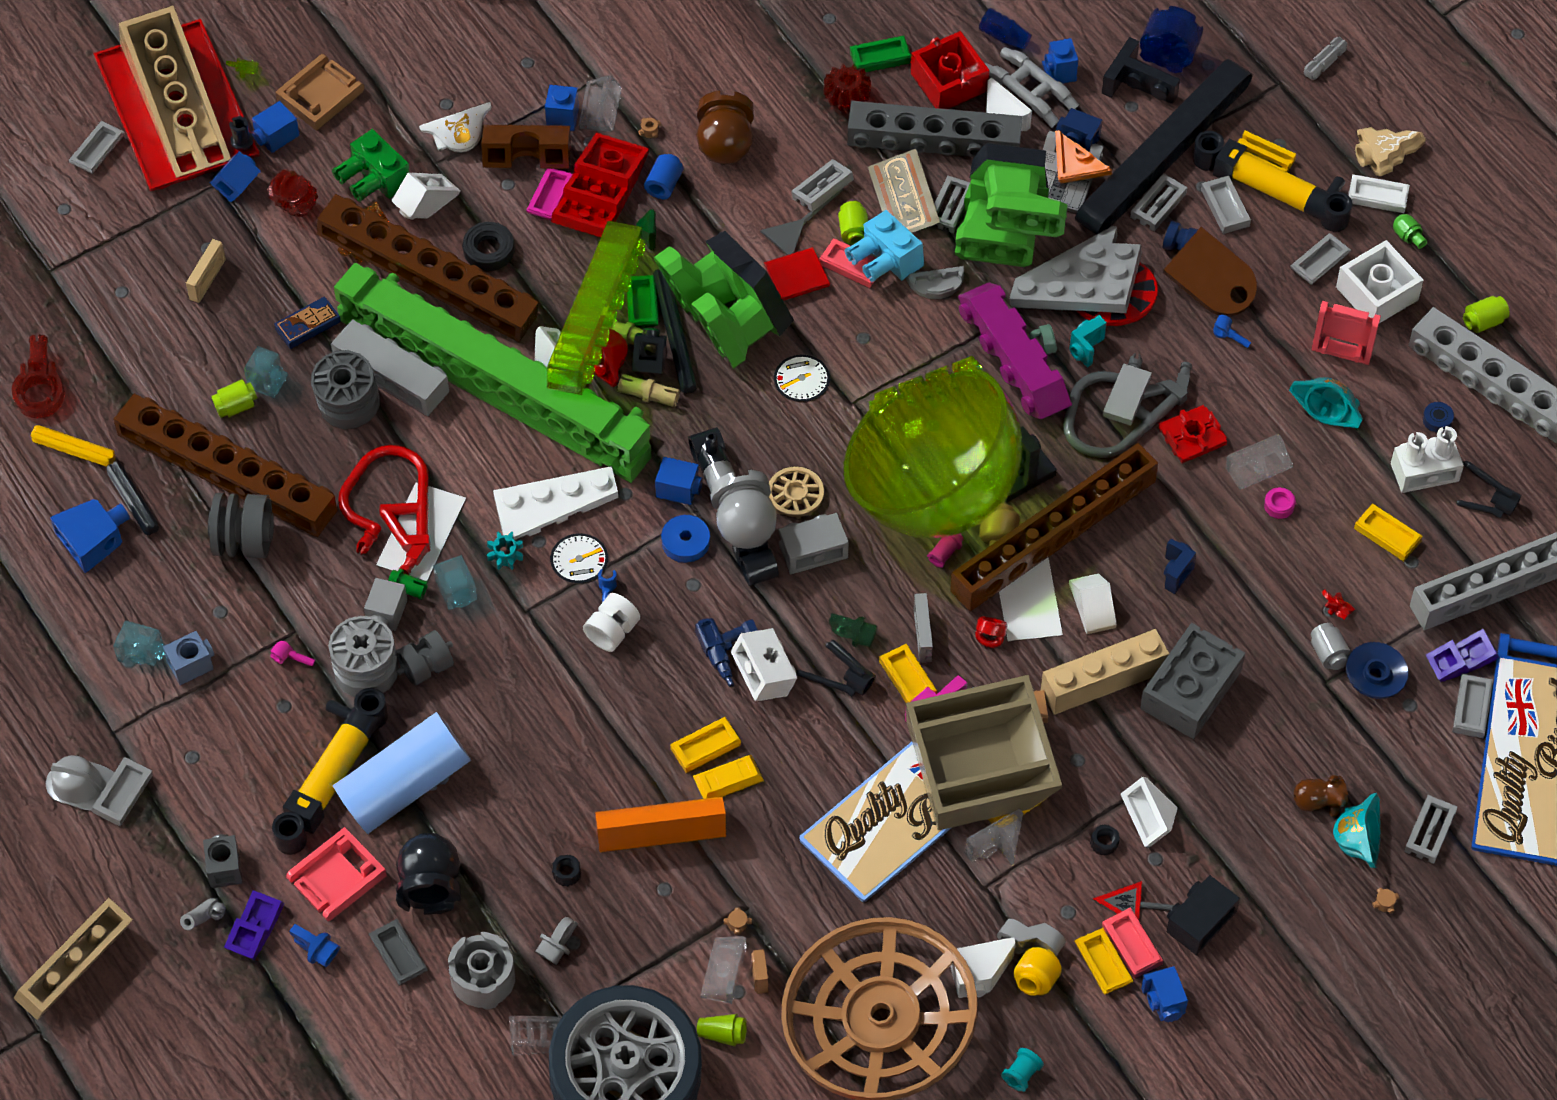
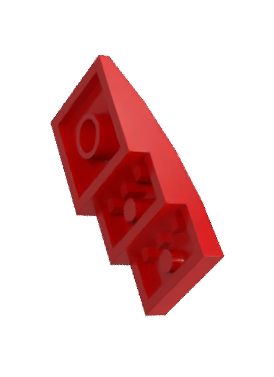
[551,132,649,239]

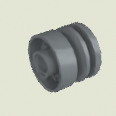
[311,350,380,429]
[208,493,274,558]

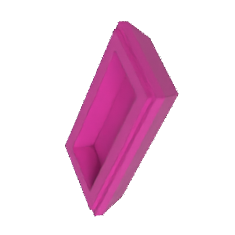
[526,168,573,220]

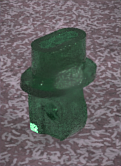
[829,613,878,647]

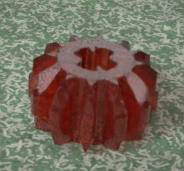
[823,63,871,111]
[267,169,318,217]

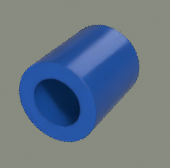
[644,154,684,200]

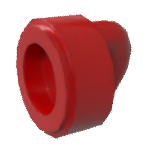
[975,616,1008,648]

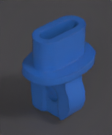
[289,924,340,967]

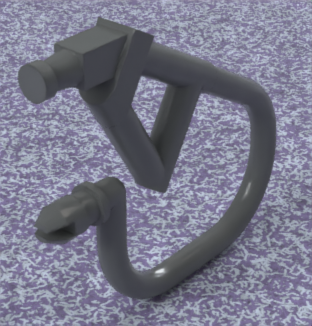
[1063,353,1193,458]

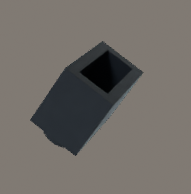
[1166,875,1240,956]

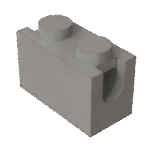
[779,513,849,575]

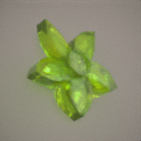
[226,58,259,78]

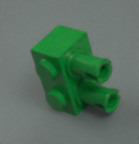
[332,129,410,202]

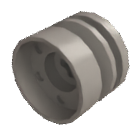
[328,616,399,697]

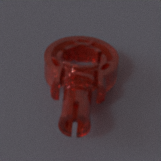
[12,335,65,418]

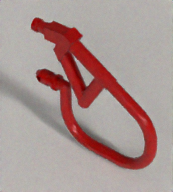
[338,445,430,575]

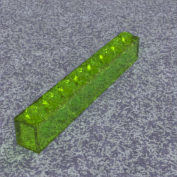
[547,221,646,395]

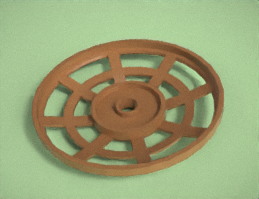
[781,917,978,1100]

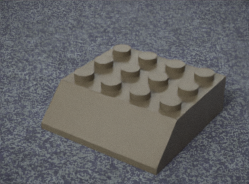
[906,675,1062,831]

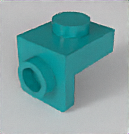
[1069,315,1107,367]

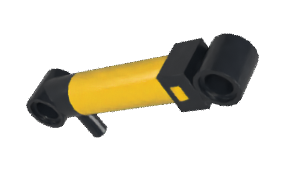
[1193,131,1353,232]
[272,688,388,855]

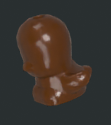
[1294,775,1348,818]

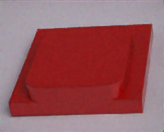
[764,247,830,301]

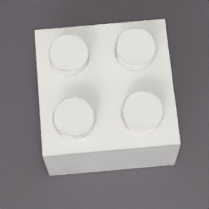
[1336,240,1423,323]

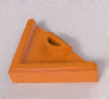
[1055,131,1112,184]

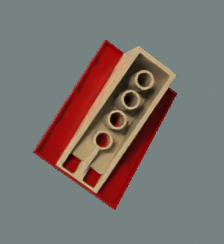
[93,6,260,192]

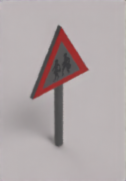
[1092,881,1174,920]

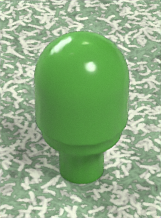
[1393,214,1427,249]

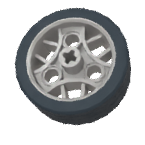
[549,985,702,1100]

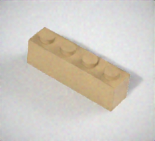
[1041,629,1169,715]
[14,898,133,1020]

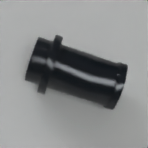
[229,116,253,151]

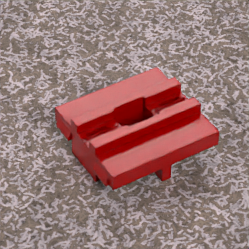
[1159,405,1227,464]

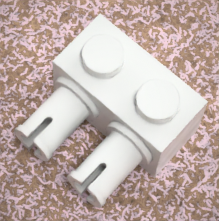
[1391,426,1464,493]

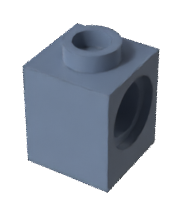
[163,631,215,685]

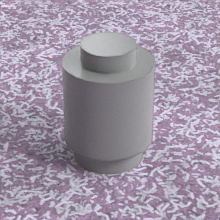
[1311,623,1351,670]

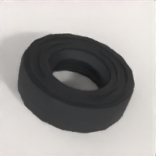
[462,221,515,271]

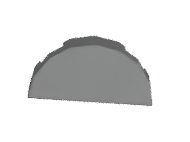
[906,266,964,299]

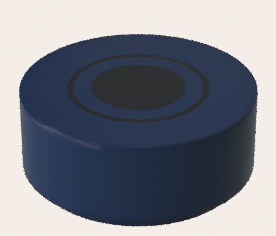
[1423,402,1454,432]

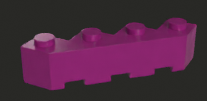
[958,282,1072,419]

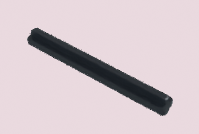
[653,269,697,394]

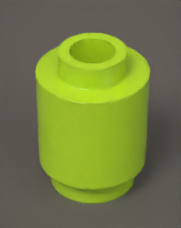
[838,201,868,245]
[1463,296,1510,333]
[211,379,258,418]

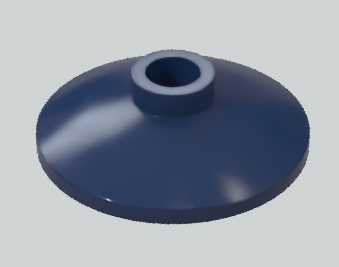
[1346,642,1408,699]

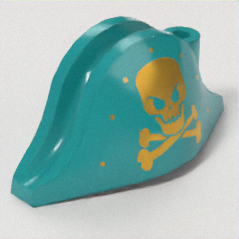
[1289,377,1363,428]
[1333,792,1380,868]

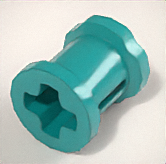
[1001,1047,1044,1092]

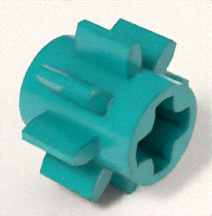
[487,531,523,570]

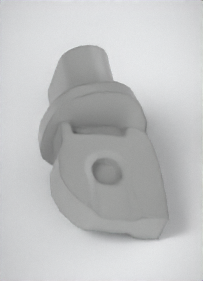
[535,917,578,965]

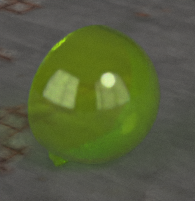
[843,356,1023,539]

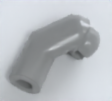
[180,898,226,930]

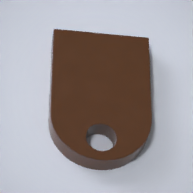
[1162,227,1257,317]

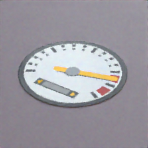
[774,354,830,402]
[550,533,608,583]

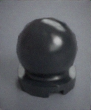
[396,833,461,915]

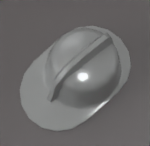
[46,755,114,811]

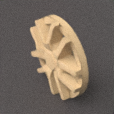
[769,467,824,519]

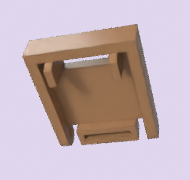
[275,54,364,131]

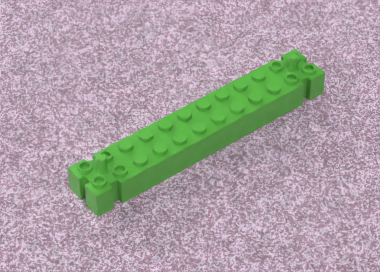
[334,263,651,483]

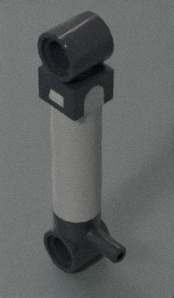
[688,427,779,586]

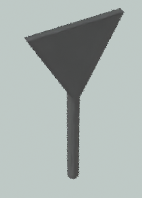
[760,188,844,255]

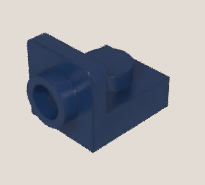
[1163,539,1196,594]

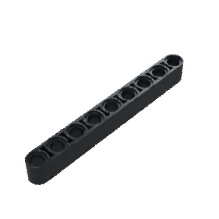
[1075,58,1253,235]

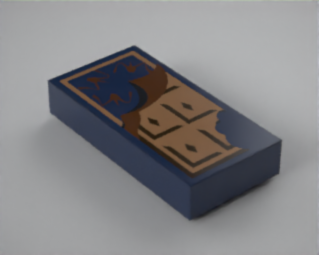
[274,296,341,349]

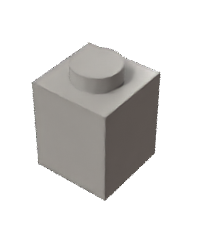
[364,578,407,631]

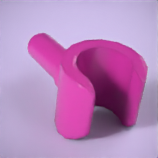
[270,641,315,667]

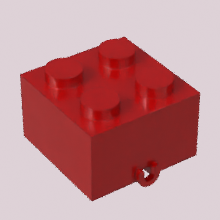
[911,31,989,109]

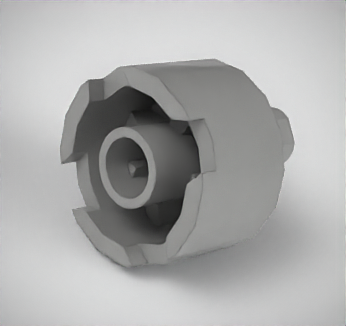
[448,932,515,1010]

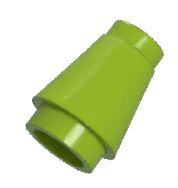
[697,1014,747,1047]

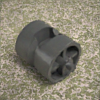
[396,630,454,686]

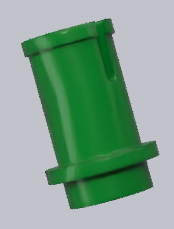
[388,569,428,600]

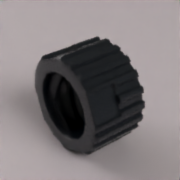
[1090,824,1120,855]
[552,855,581,887]

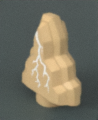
[1355,127,1426,176]

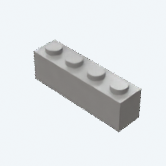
[331,319,449,416]

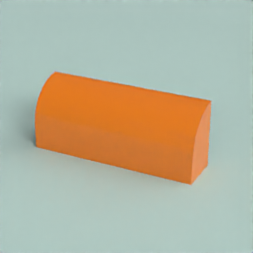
[595,797,726,852]

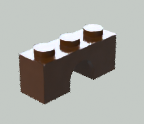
[481,125,571,169]

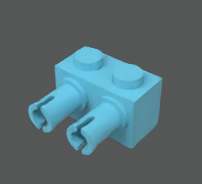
[844,210,924,282]

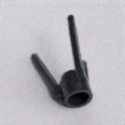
[1456,461,1522,518]
[796,640,876,697]

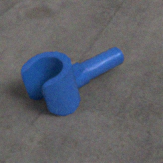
[1213,315,1251,349]
[598,569,617,602]

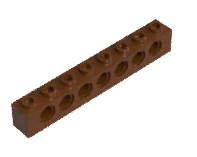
[317,194,539,342]
[113,393,338,538]
[950,443,1158,612]

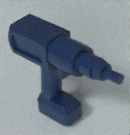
[695,618,758,687]

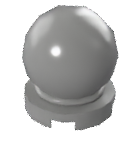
[710,470,777,549]

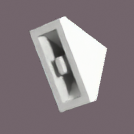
[1069,573,1117,634]

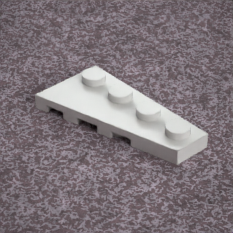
[493,466,618,542]

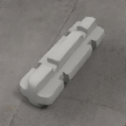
[1304,37,1348,80]

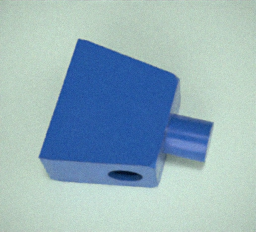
[50,499,130,573]

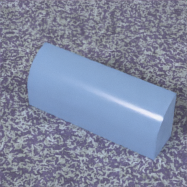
[333,712,471,834]

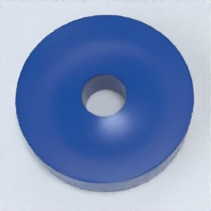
[661,515,710,563]

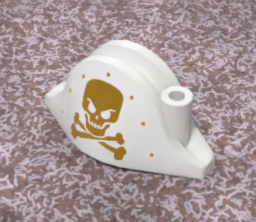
[419,102,492,152]

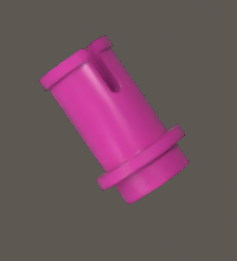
[927,528,964,568]

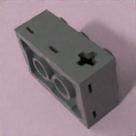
[1140,623,1245,739]

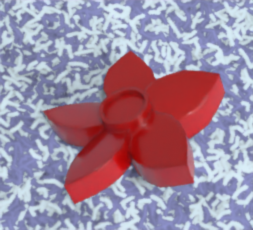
[1322,589,1355,620]

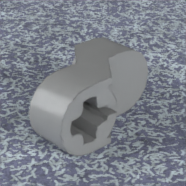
[997,919,1066,956]

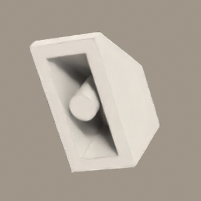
[392,173,461,220]
[950,937,1015,998]

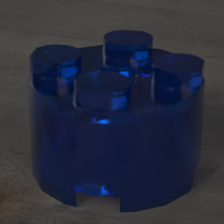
[1140,6,1204,73]

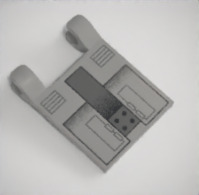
[1043,131,1103,213]

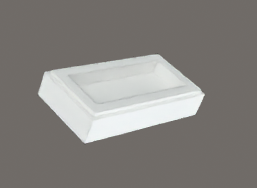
[1348,174,1410,213]

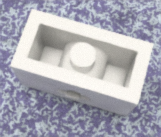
[731,628,797,702]

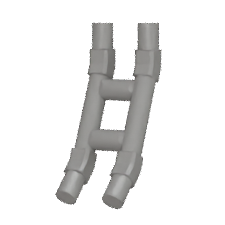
[985,47,1079,128]

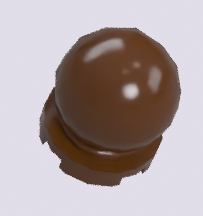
[696,91,754,165]

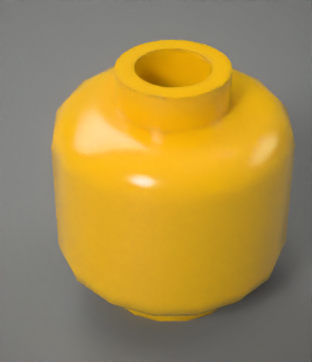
[1014,947,1062,996]

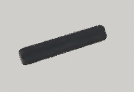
[106,461,159,535]

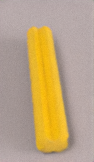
[31,425,116,467]

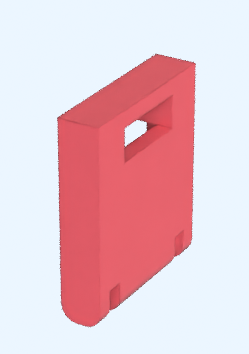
[1311,301,1381,365]
[286,827,387,921]

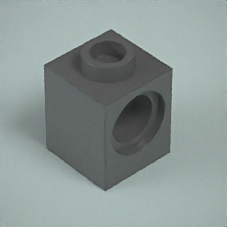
[203,834,243,888]

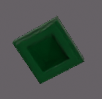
[636,209,657,250]

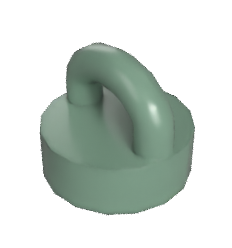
[1028,324,1057,354]

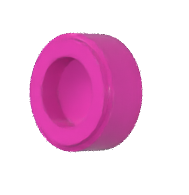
[1264,487,1296,519]

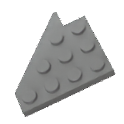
[1010,226,1142,313]

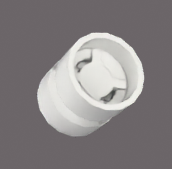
[583,593,640,652]

